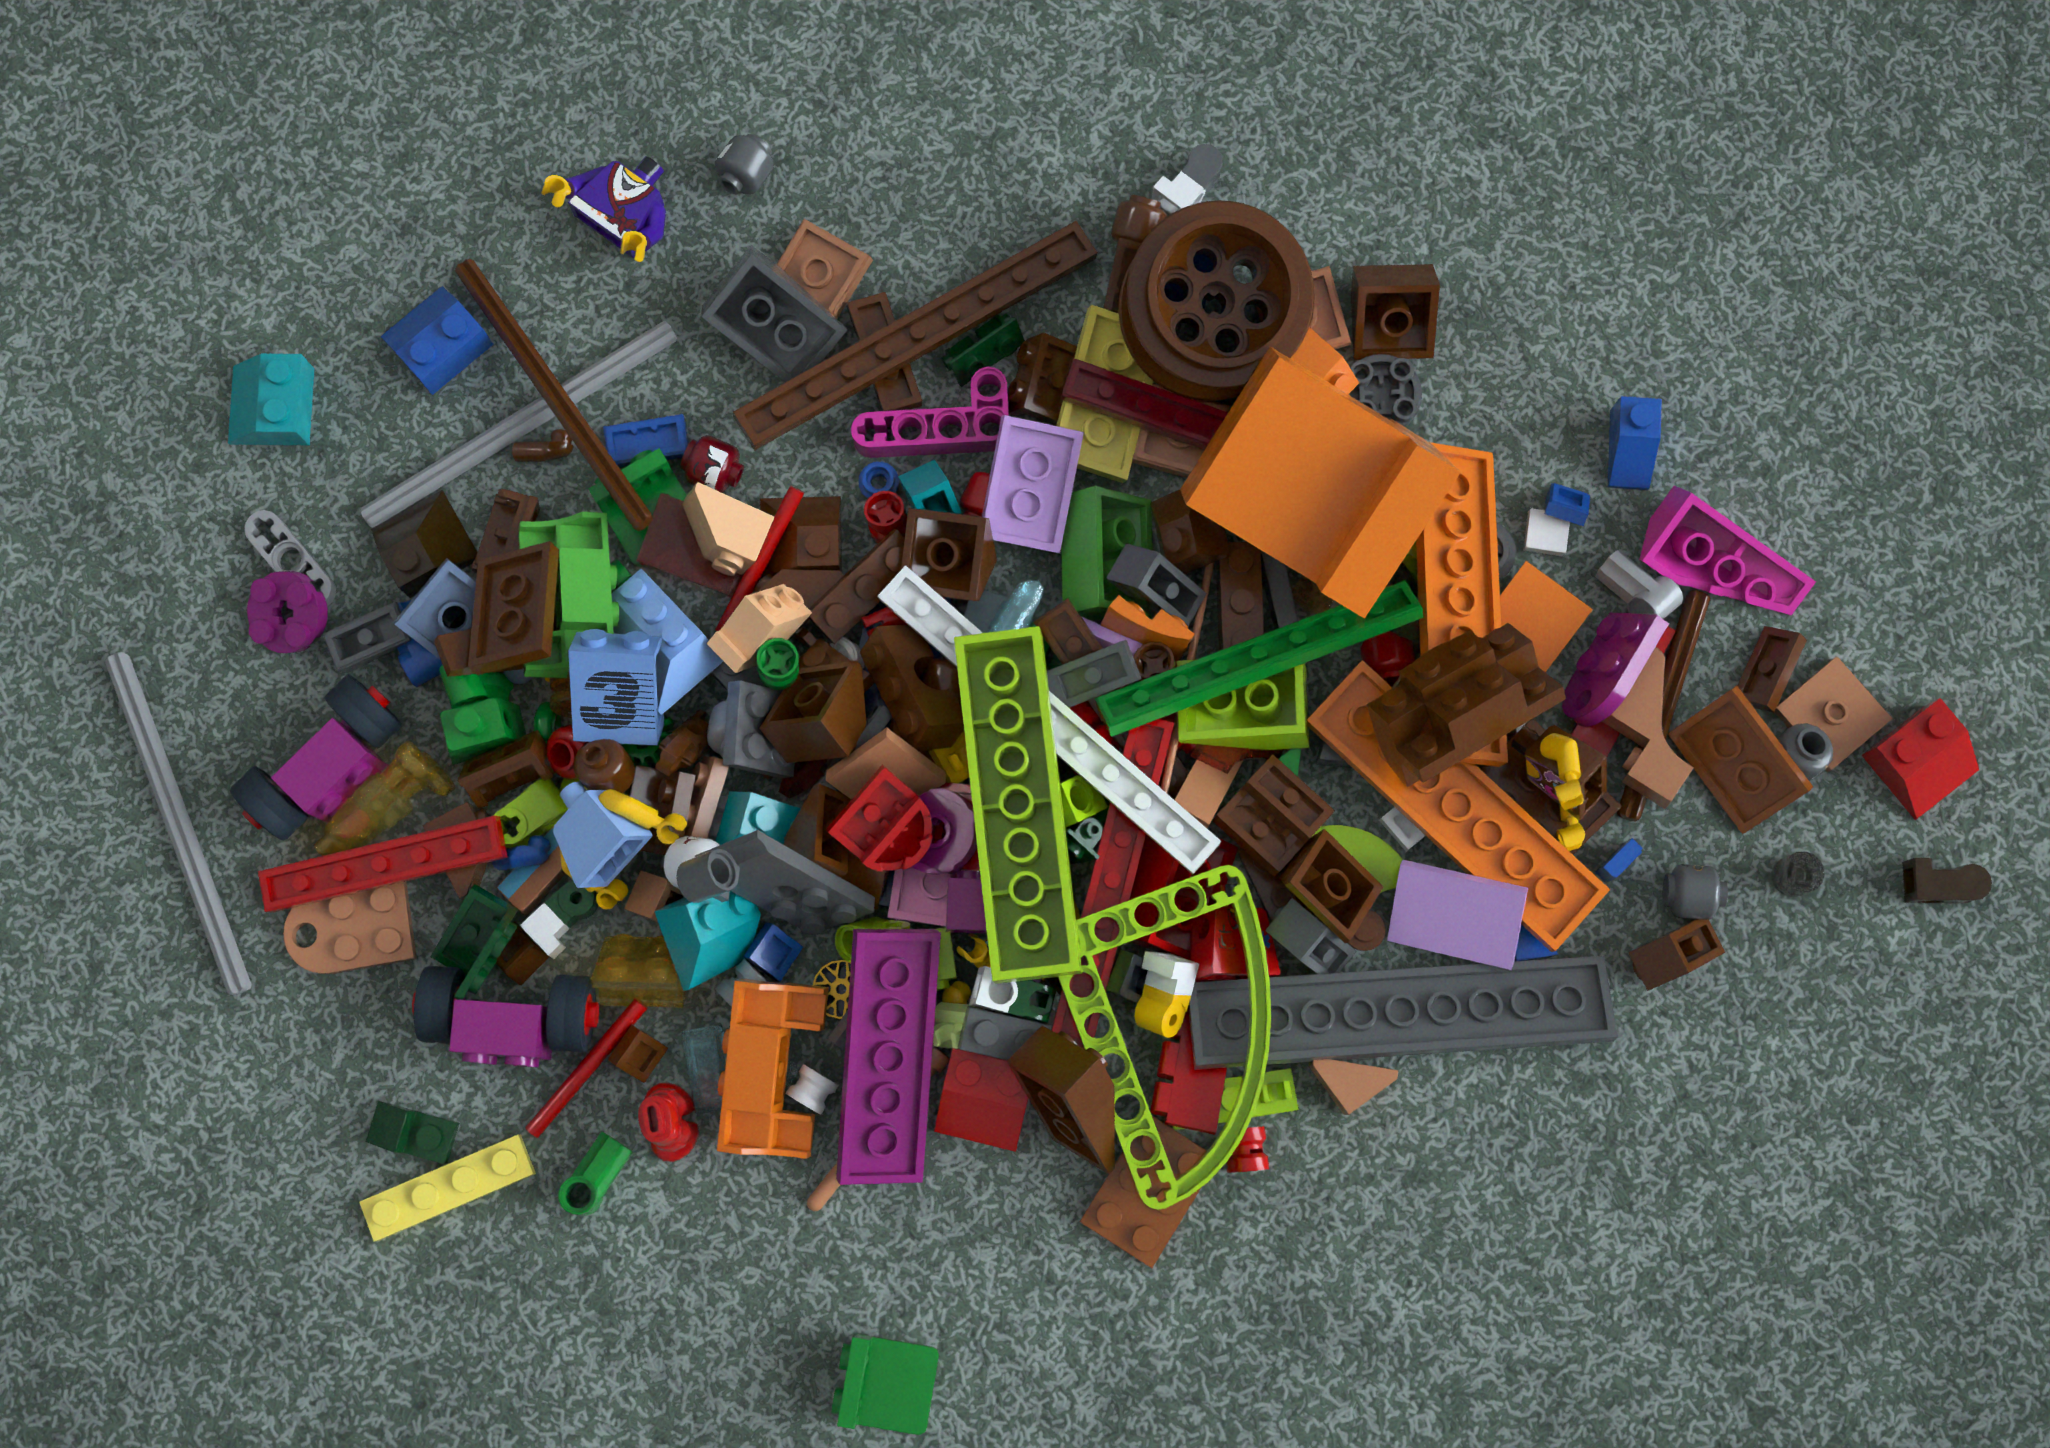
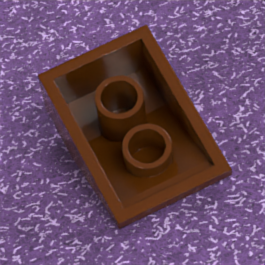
[1007,1025,1115,1174]

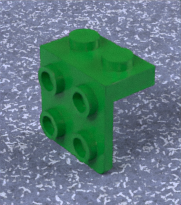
[588,448,694,566]
[831,1334,939,1435]

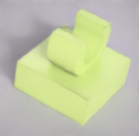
[933,1002,978,1049]

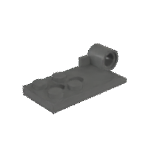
[676,830,875,935]

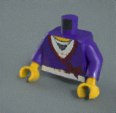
[541,156,666,262]

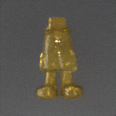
[314,741,456,856]

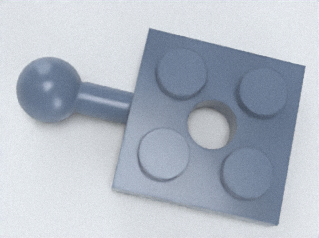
[393,558,533,684]

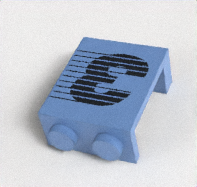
[568,629,664,746]

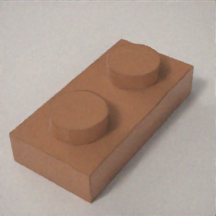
[684,756,729,838]

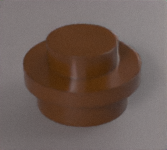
[1348,910,1385,951]

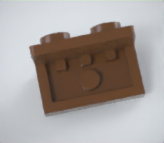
[628,765,696,855]

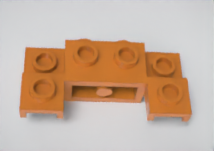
[717,979,829,1159]

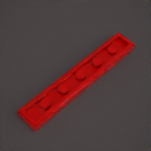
[258,816,508,913]

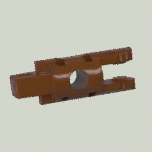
[655,709,711,776]

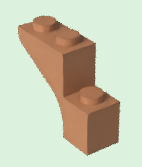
[1602,647,1694,809]

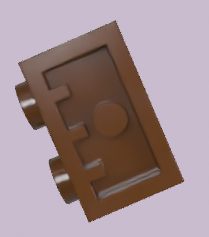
[1007,332,1077,426]

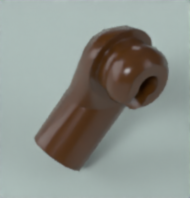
[512,429,574,462]

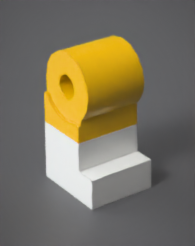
[1134,951,1199,1038]

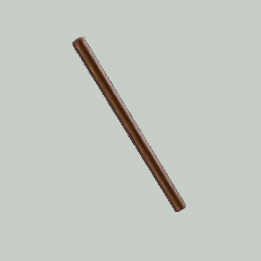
[455,259,654,531]

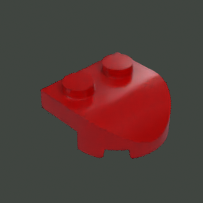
[826,764,933,872]

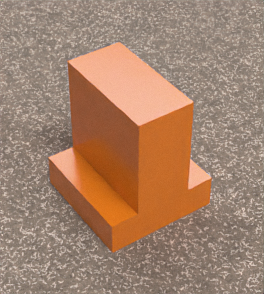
[1180,346,1461,619]

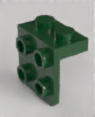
[430,884,518,1000]

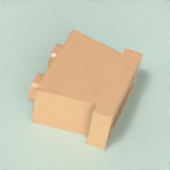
[706,584,812,673]

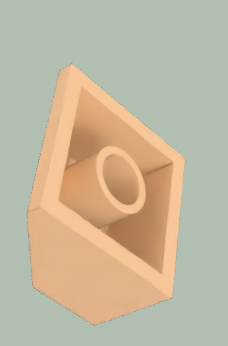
[682,482,774,576]

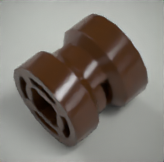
[1133,642,1177,681]

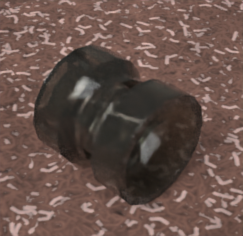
[1771,852,1825,897]

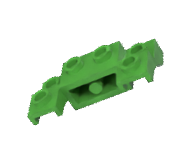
[518,512,619,678]

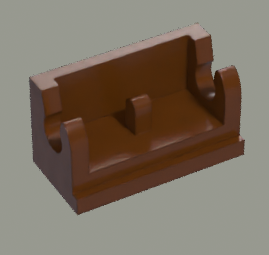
[471,489,540,572]
[457,730,556,809]

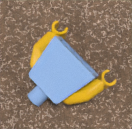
[553,782,687,909]

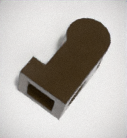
[1902,858,1992,904]

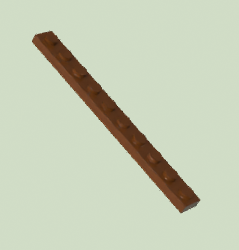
[733,221,1098,451]

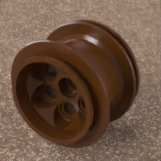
[1118,200,1315,401]

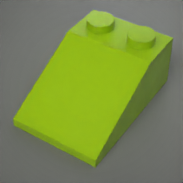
[1177,660,1310,750]

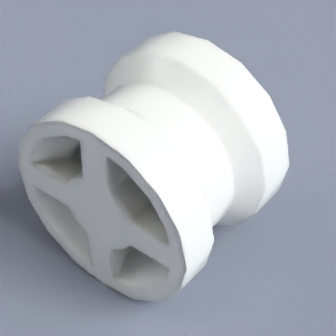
[786,1064,839,1115]

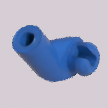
[492,835,551,871]

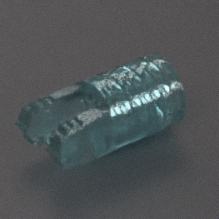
[985,579,1044,633]

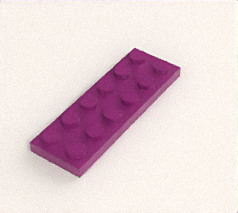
[836,929,941,1185]

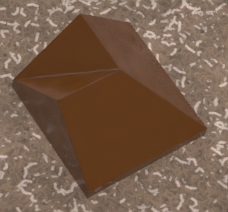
[901,508,997,601]

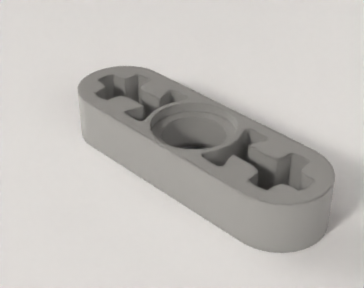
[245,510,336,606]

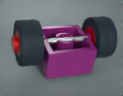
[230,674,402,841]
[412,966,599,1068]

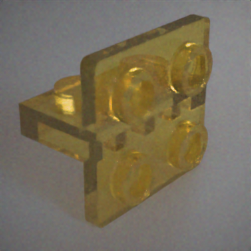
[591,934,686,1008]

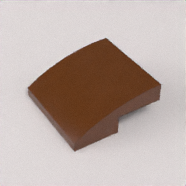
[1212,754,1335,877]

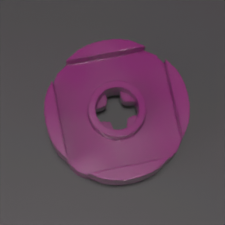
[247,571,328,653]
[912,788,977,875]

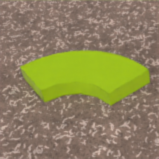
[1312,825,1403,894]

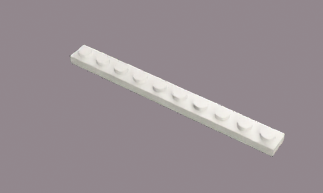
[878,565,1221,875]

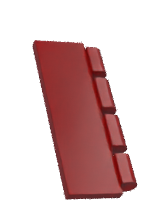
[1150,981,1227,1135]

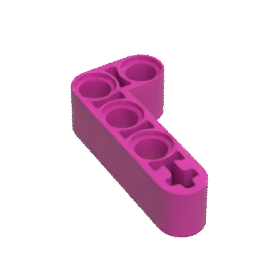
[851,367,1009,458]

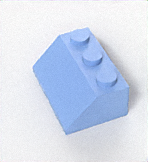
[611,569,723,715]

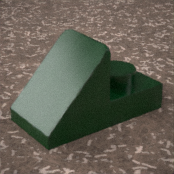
[366,1101,460,1164]

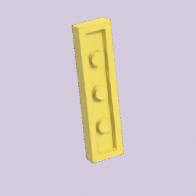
[359,1134,536,1242]

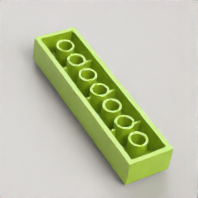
[954,626,1082,984]

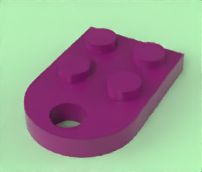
[1562,612,1669,727]

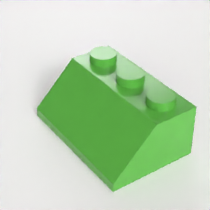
[1061,486,1153,620]

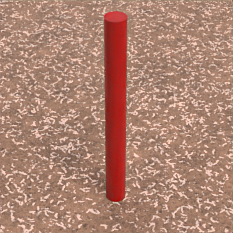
[715,485,804,631]
[525,998,648,1138]

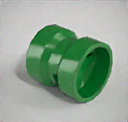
[757,638,799,690]

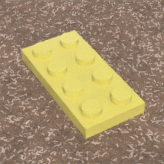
[1056,305,1153,483]

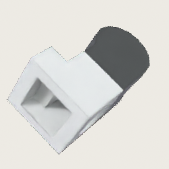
[1152,144,1223,214]

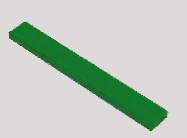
[1095,581,1424,737]

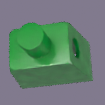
[439,697,527,765]

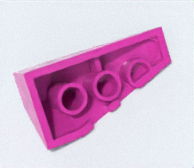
[1639,485,1816,615]

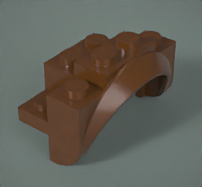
[1367,623,1566,787]

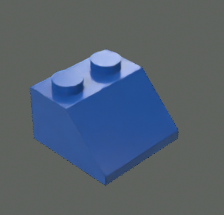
[380,286,494,395]

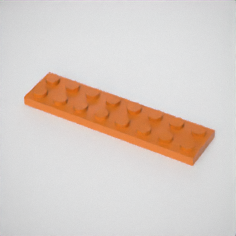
[1416,442,1508,767]
[1306,660,1610,952]

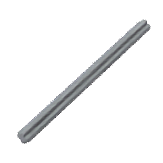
[360,321,677,528]
[105,652,252,995]

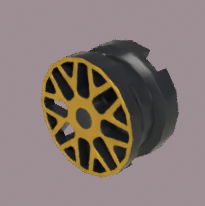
[812,960,851,1020]

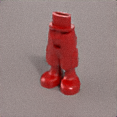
[638,1082,700,1162]

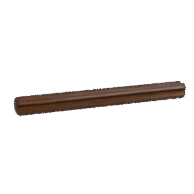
[1617,590,1710,822]

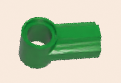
[439,665,514,709]
[558,1131,633,1216]

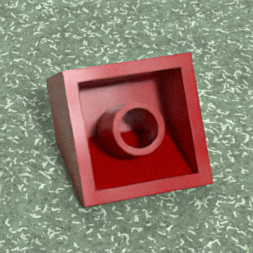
[1861,698,1979,820]
[934,1048,1029,1152]

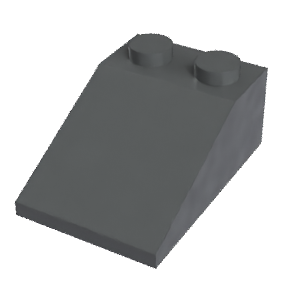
[701,245,847,382]

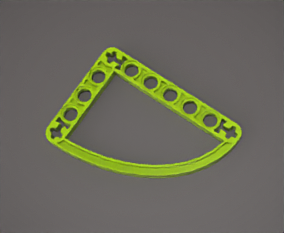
[1058,865,1271,1210]

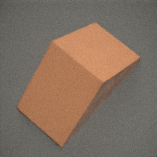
[1308,1059,1399,1115]

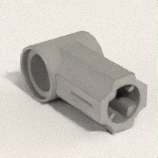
[1595,550,1683,619]

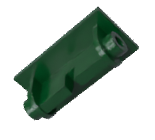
[941,313,1025,387]
[1065,818,1103,865]

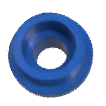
[858,462,899,499]

